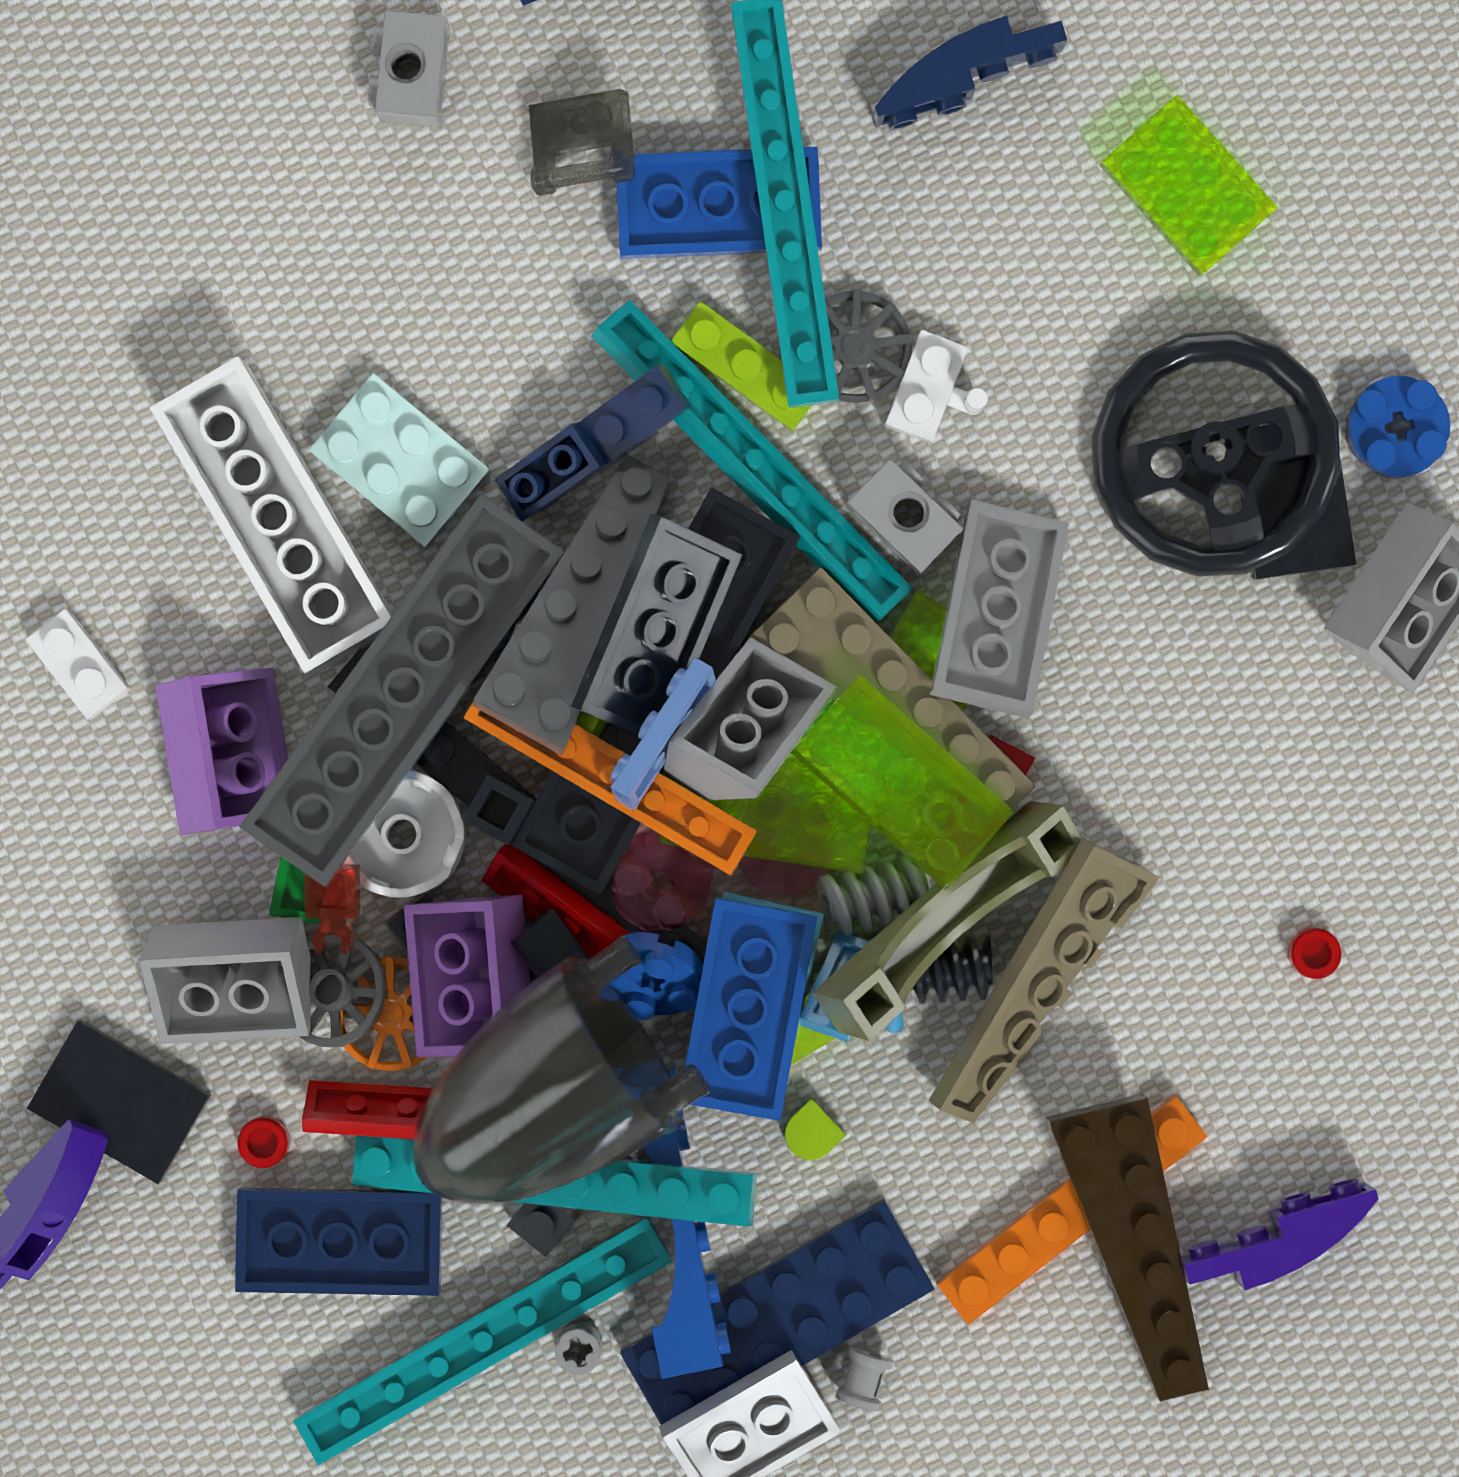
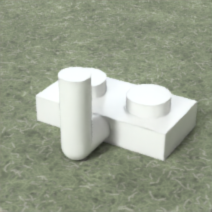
[885,330,988,444]

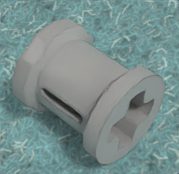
[555,1321,603,1375]
[835,1347,893,1411]

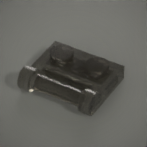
[528,89,635,196]

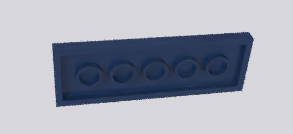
[620,1199,935,1425]

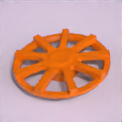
[340,957,427,1071]

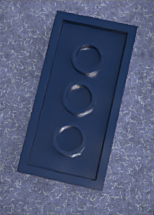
[235,1187,443,1296]

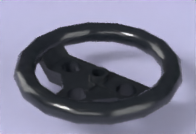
[1091,330,1341,577]

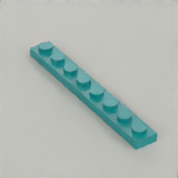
[731,0,839,409]
[591,300,913,624]
[352,1136,757,1227]
[293,1216,673,1466]

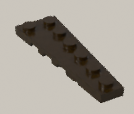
[1046,1094,1209,1402]

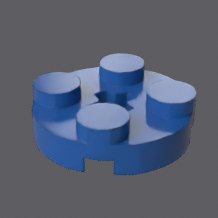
[1346,376,1450,478]
[600,932,703,1020]

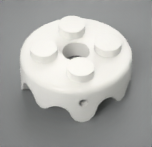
[343,771,466,898]

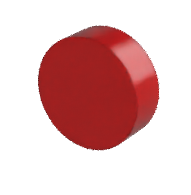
[1288,928,1342,979]
[237,1116,290,1168]

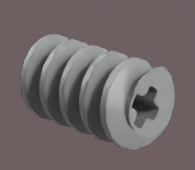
[817,855,929,936]

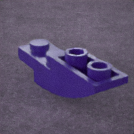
[0,1119,108,1289]
[1181,1179,1379,1290]

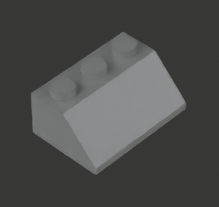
[1323,502,1459,693]
[663,637,837,800]
[139,917,311,1044]

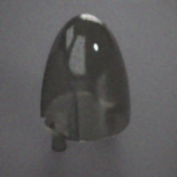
[412,935,711,1205]

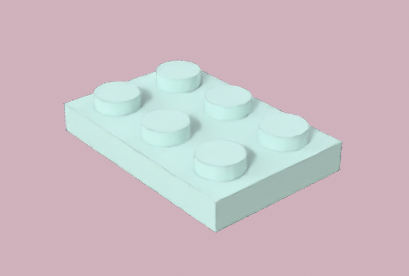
[309,373,491,548]

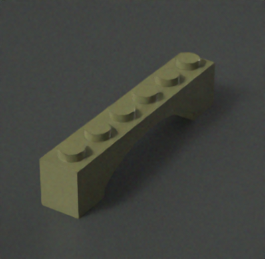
[812,801,1083,1041]

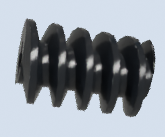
[904,935,993,1004]

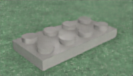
[929,499,1069,718]

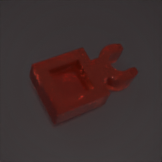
[305,864,360,954]

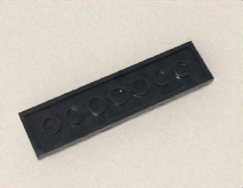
[511,487,800,895]

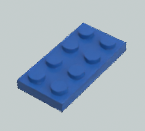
[615,146,822,259]
[678,898,817,1121]

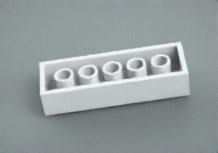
[150,356,393,676]

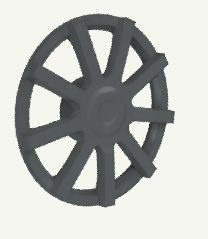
[825,289,912,403]
[299,933,389,1048]

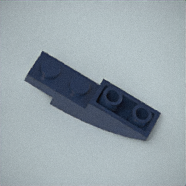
[873,15,1067,130]
[494,364,692,522]

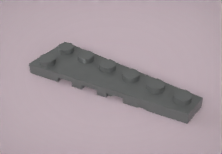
[473,454,670,755]

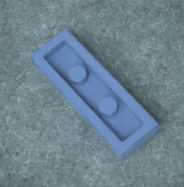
[610,658,716,811]

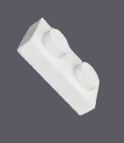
[25,609,131,720]

